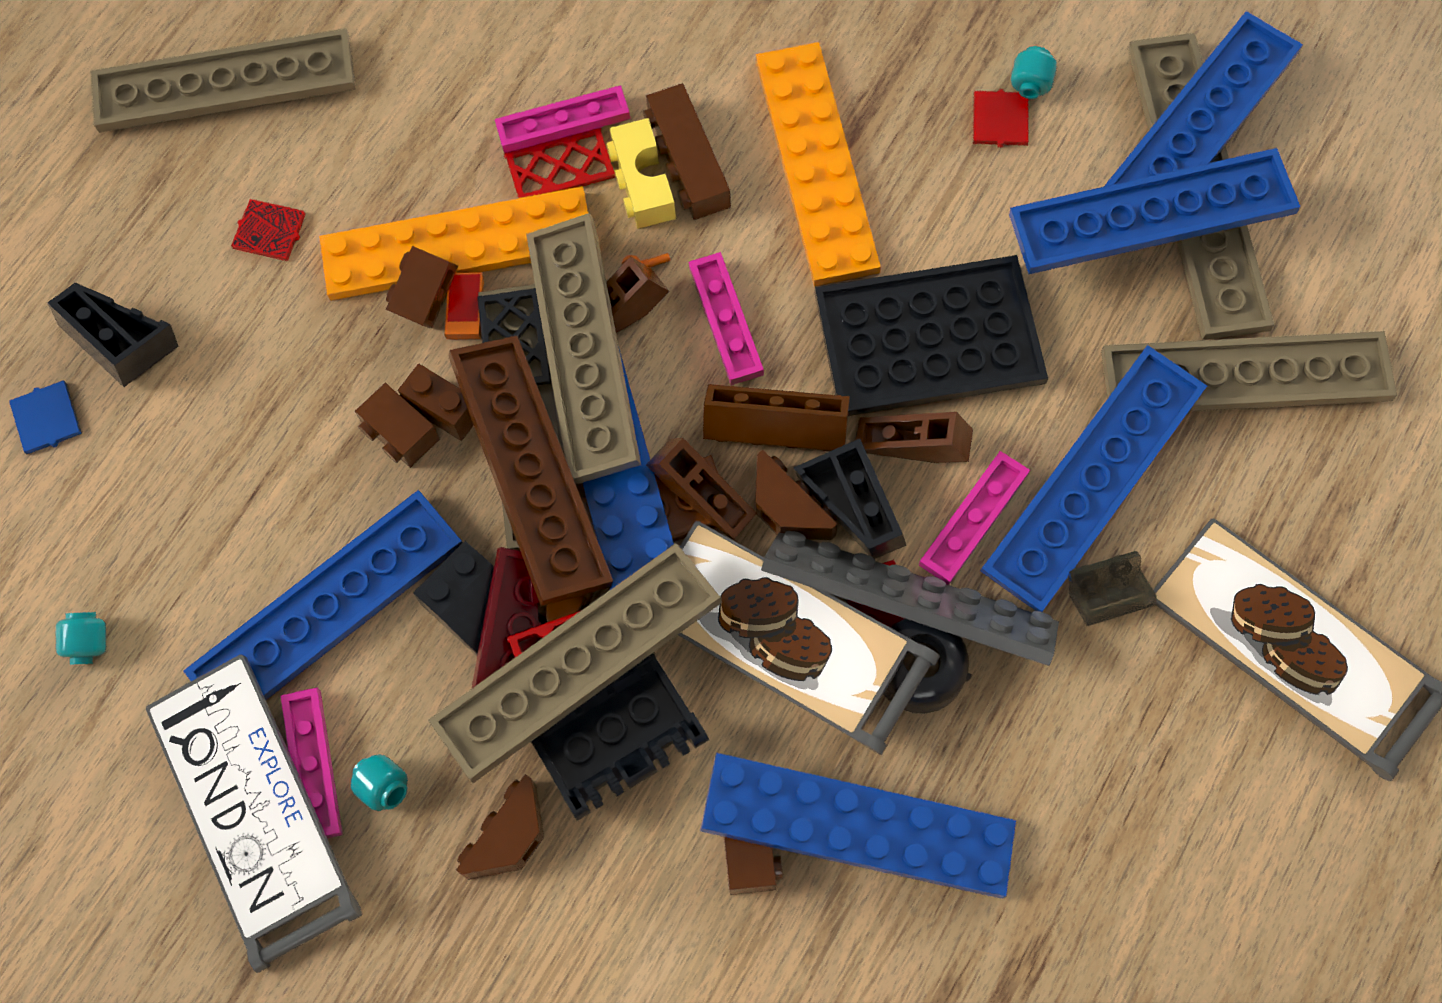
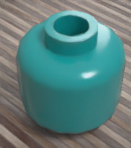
[1011,46,1057,99]
[55,612,106,665]
[351,754,408,811]

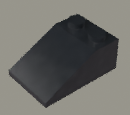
[413,541,547,656]

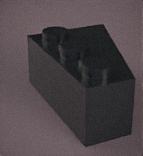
[47,282,179,387]
[793,439,906,559]

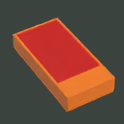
[445,273,484,339]

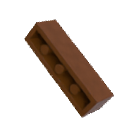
[643,83,731,220]
[703,384,850,452]

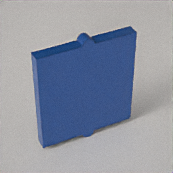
[9,380,82,455]

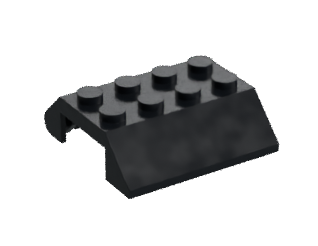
[531,652,709,821]

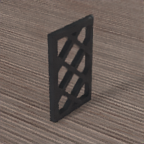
[477,288,551,386]

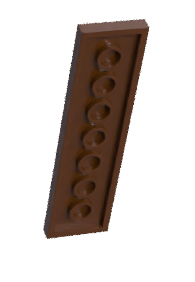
[449,336,613,606]

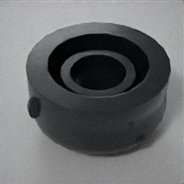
[883,618,973,714]

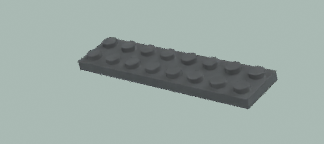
[761,531,1059,666]

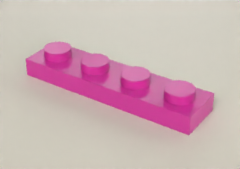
[494,85,630,153]
[688,252,764,385]
[919,451,1030,585]
[280,687,343,839]

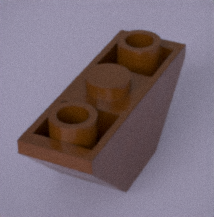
[756,450,837,540]
[456,774,544,880]

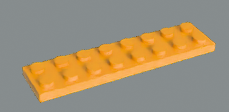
[756,42,881,287]
[319,186,588,301]

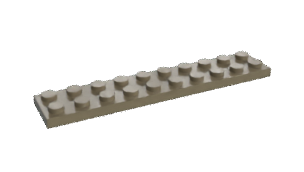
[1128,33,1274,340]

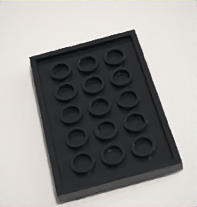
[814,255,1048,416]

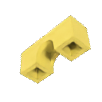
[606,118,676,229]

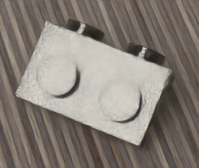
[1069,551,1157,626]

